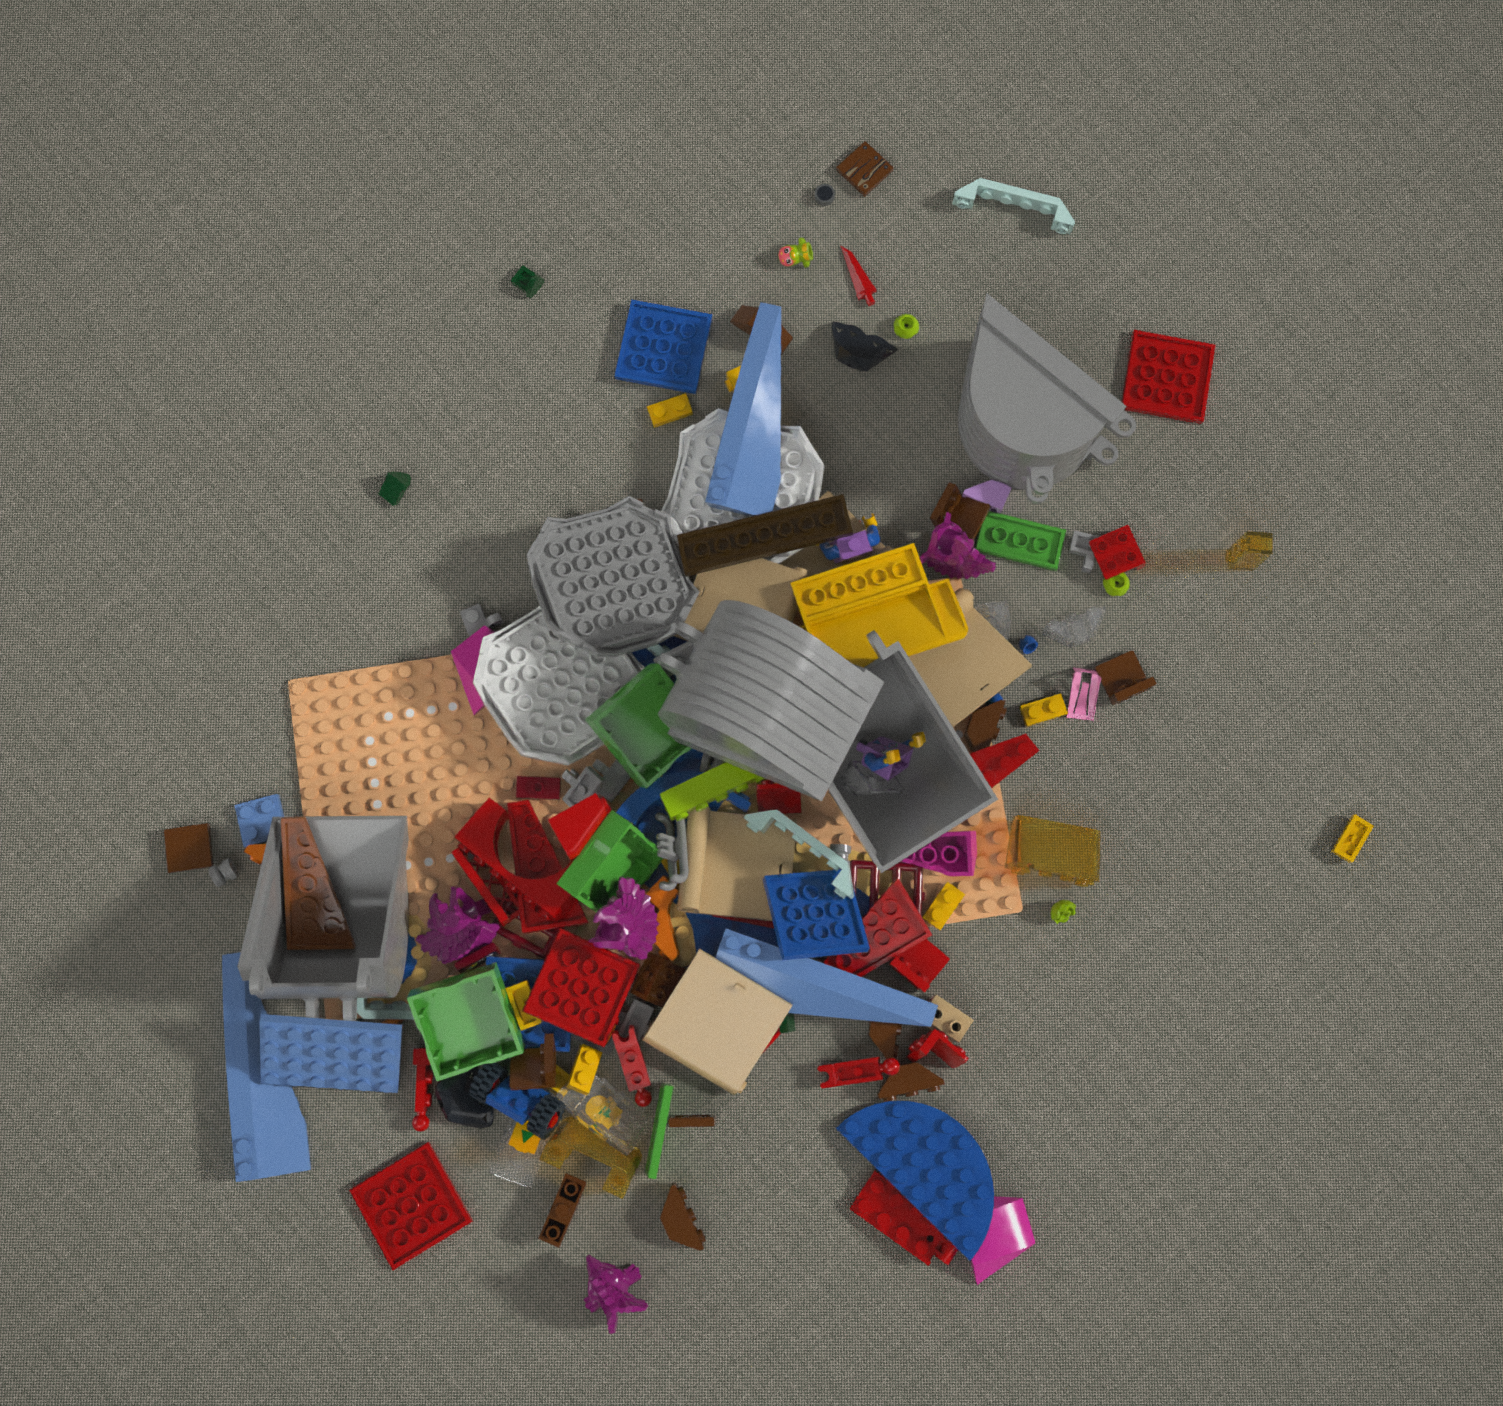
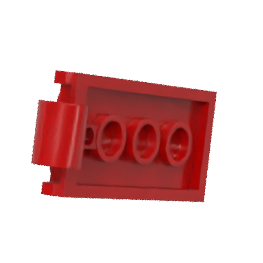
[850,1170,958,1266]

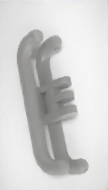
[655,811,689,891]

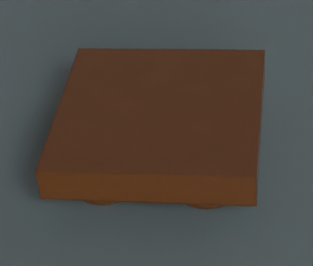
[164,823,214,874]

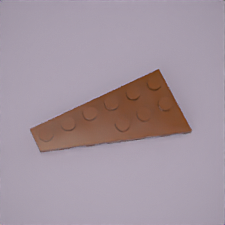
[281,817,356,950]

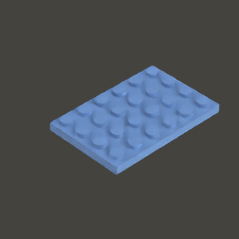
[260,1014,402,1093]

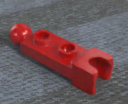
[612,1025,652,1107]
[412,1048,433,1132]
[817,1057,900,1089]

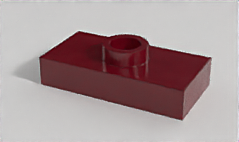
[516,776,561,800]

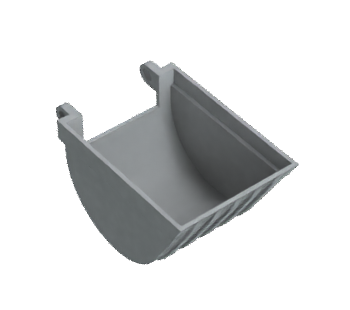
[958,293,1136,504]
[657,600,884,801]
[828,630,998,873]
[237,816,409,1021]

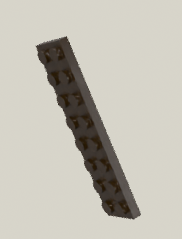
[677,494,854,577]

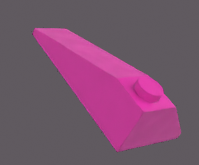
[902,831,977,876]

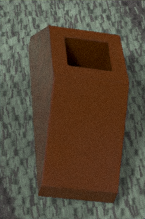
[730,305,793,355]
[964,699,1007,753]
[868,1021,902,1059]
[877,1062,945,1102]
[538,1173,587,1248]
[660,1183,706,1251]

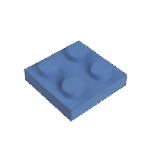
[234,794,284,848]

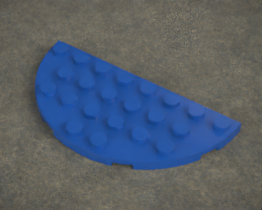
[836,1101,994,1261]

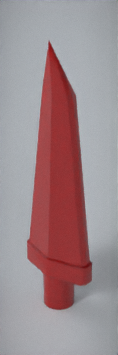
[840,245,877,306]

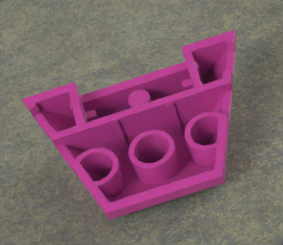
[451,625,495,715]
[970,1196,1035,1285]

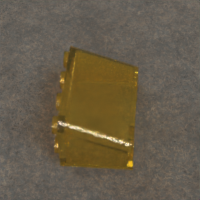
[1005,815,1101,887]
[539,1117,642,1199]

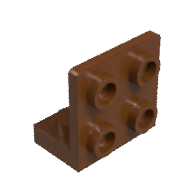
[930,482,991,540]
[1094,650,1157,706]
[630,952,687,1008]
[510,1034,556,1090]

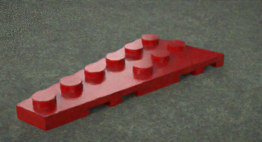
[970,733,1040,789]
[507,800,589,934]
[823,877,932,977]

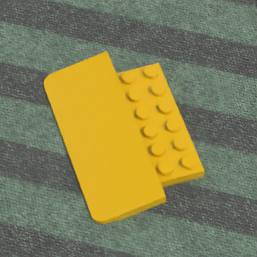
[790,543,968,668]

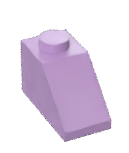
[962,480,1011,514]

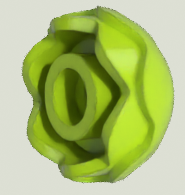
[893,314,919,339]
[1103,573,1130,596]
[1050,900,1076,924]

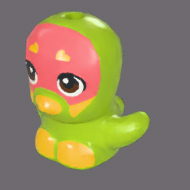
[778,237,813,268]

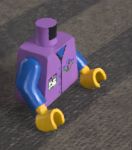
[816,513,880,564]
[856,732,926,781]

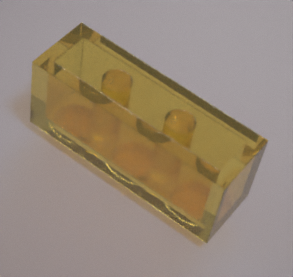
[1225,531,1273,571]

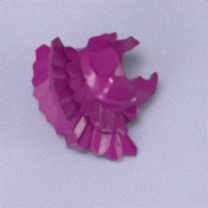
[919,512,997,580]
[589,877,659,960]
[416,886,500,964]
[584,1254,649,1334]

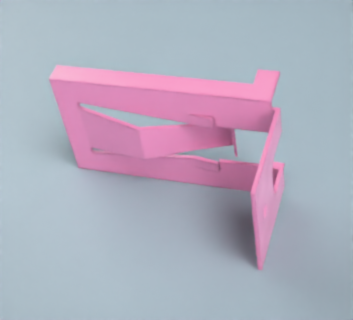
[1066,668,1101,721]

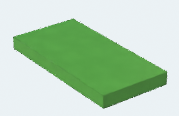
[975,511,1066,571]
[645,1082,673,1179]

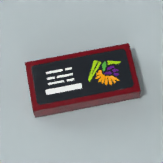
[454,942,502,973]

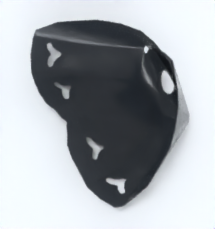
[831,321,898,372]
[435,1066,494,1129]

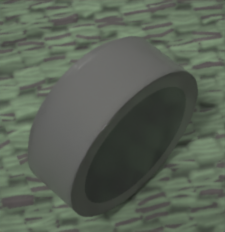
[815,184,835,206]

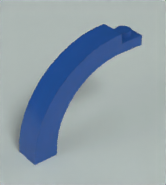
[616,771,751,826]

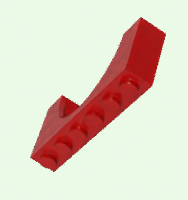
[454,797,576,922]

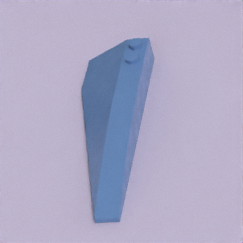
[705,302,781,516]
[715,929,938,1027]
[222,952,311,1182]

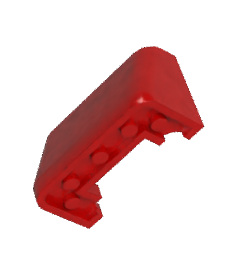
[548,793,612,862]

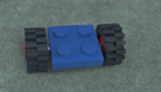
[469,1062,565,1140]

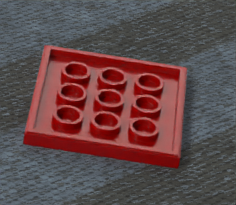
[1121,330,1216,424]
[522,928,641,1048]
[349,1142,473,1271]

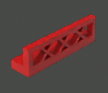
[451,847,520,927]

